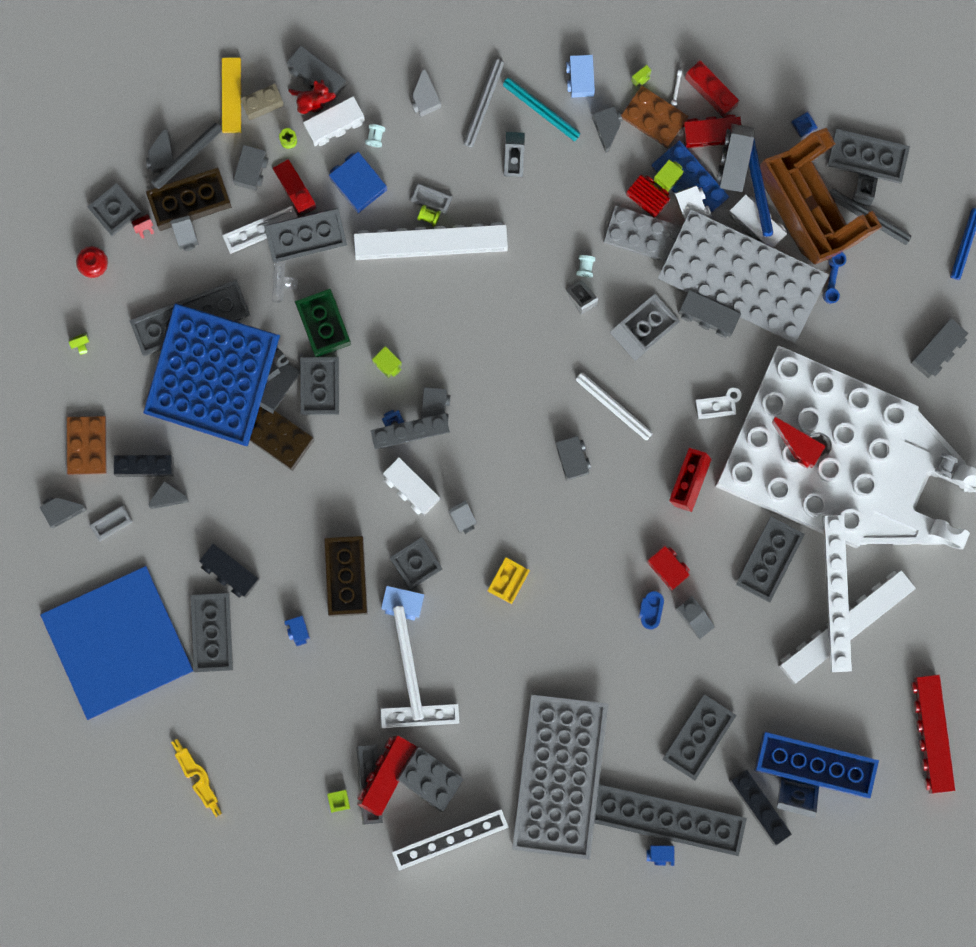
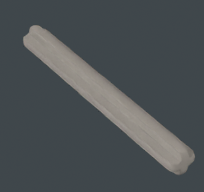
[464,59,504,148]

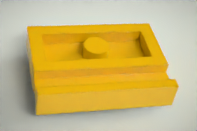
[487,557,530,605]

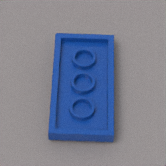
[651,141,729,213]

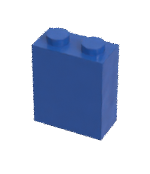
[329,152,387,213]

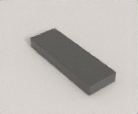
[260,364,300,414]

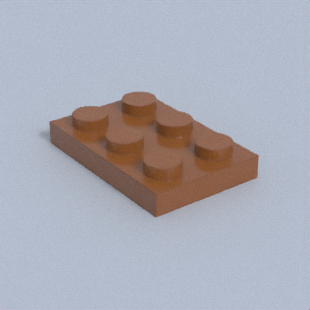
[621,86,689,149]
[67,416,107,475]

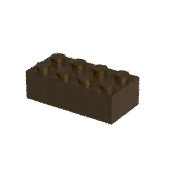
[146,167,232,231]
[250,406,315,471]
[324,536,368,617]

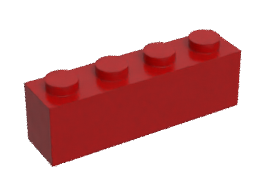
[357,735,417,816]

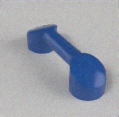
[822,252,847,304]

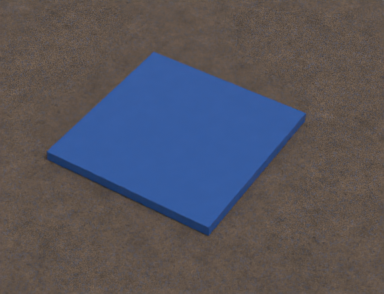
[143,303,280,446]
[40,566,194,720]

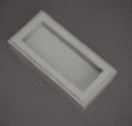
[411,183,453,215]
[90,505,133,542]

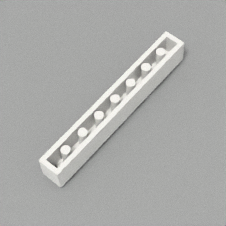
[354,222,508,260]
[823,515,852,672]
[779,570,916,684]

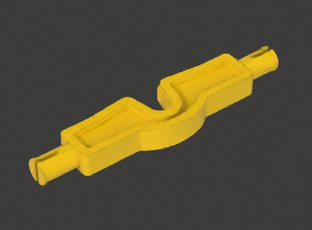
[171,739,222,818]

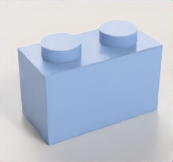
[566,55,595,98]
[381,586,425,621]

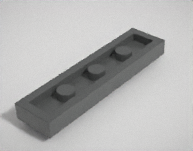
[371,413,450,449]
[356,745,383,825]

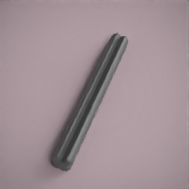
[151,123,222,189]
[829,188,912,245]

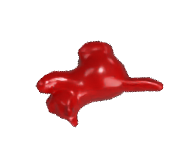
[288,80,336,114]

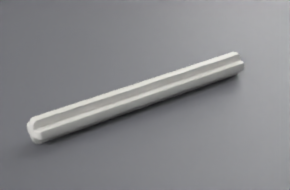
[393,605,424,720]

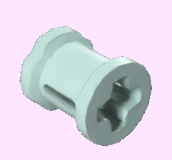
[365,124,385,147]
[576,255,595,278]

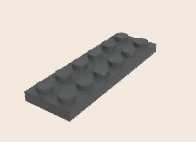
[129,279,251,357]

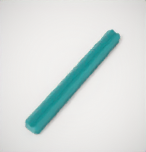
[503,77,581,141]

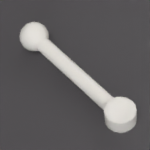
[670,69,682,107]

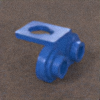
[638,591,664,630]

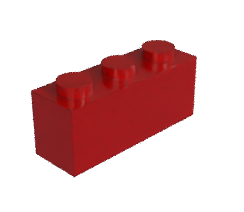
[685,60,740,118]
[683,114,742,148]
[669,448,712,512]

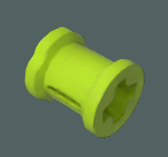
[279,128,297,149]
[417,205,441,227]

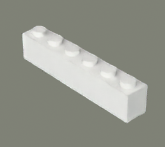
[392,809,509,871]

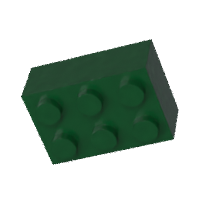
[295,288,351,357]

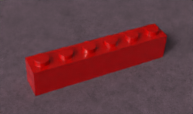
[911,675,956,794]

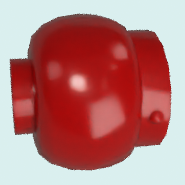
[76,246,108,278]

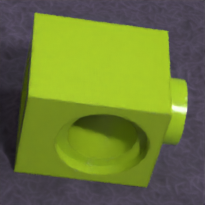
[654,160,684,192]
[372,346,402,379]

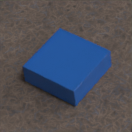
[791,112,818,138]

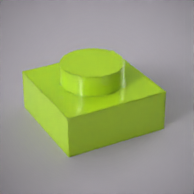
[631,65,652,86]
[327,790,350,813]

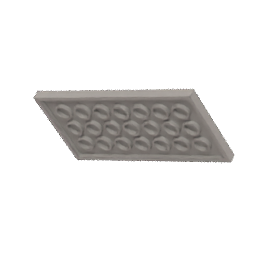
[658,209,829,343]
[512,695,608,860]

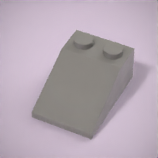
[610,294,680,361]

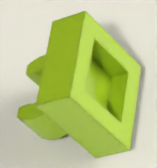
[68,332,89,355]

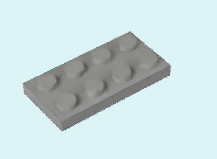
[604,206,682,262]

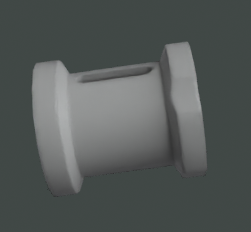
[935,453,958,478]

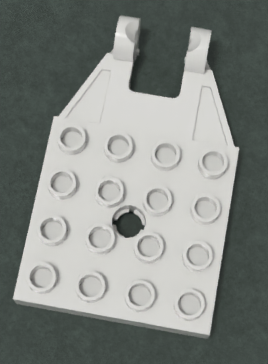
[716,345,976,549]

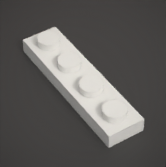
[222,206,297,254]
[381,704,459,728]

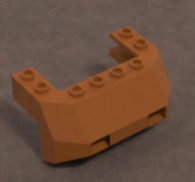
[760,128,882,265]

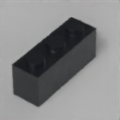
[114,455,174,477]
[199,544,260,598]

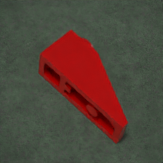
[272,159,316,217]
[771,417,826,469]

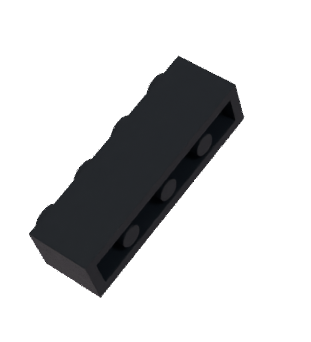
[729,770,792,846]

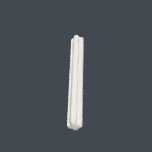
[576,373,653,440]

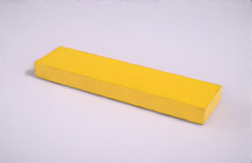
[222,58,242,133]

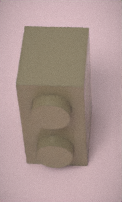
[240,84,284,121]

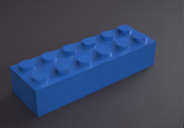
[754,732,879,799]

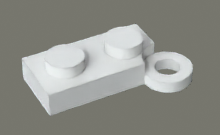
[695,388,741,420]

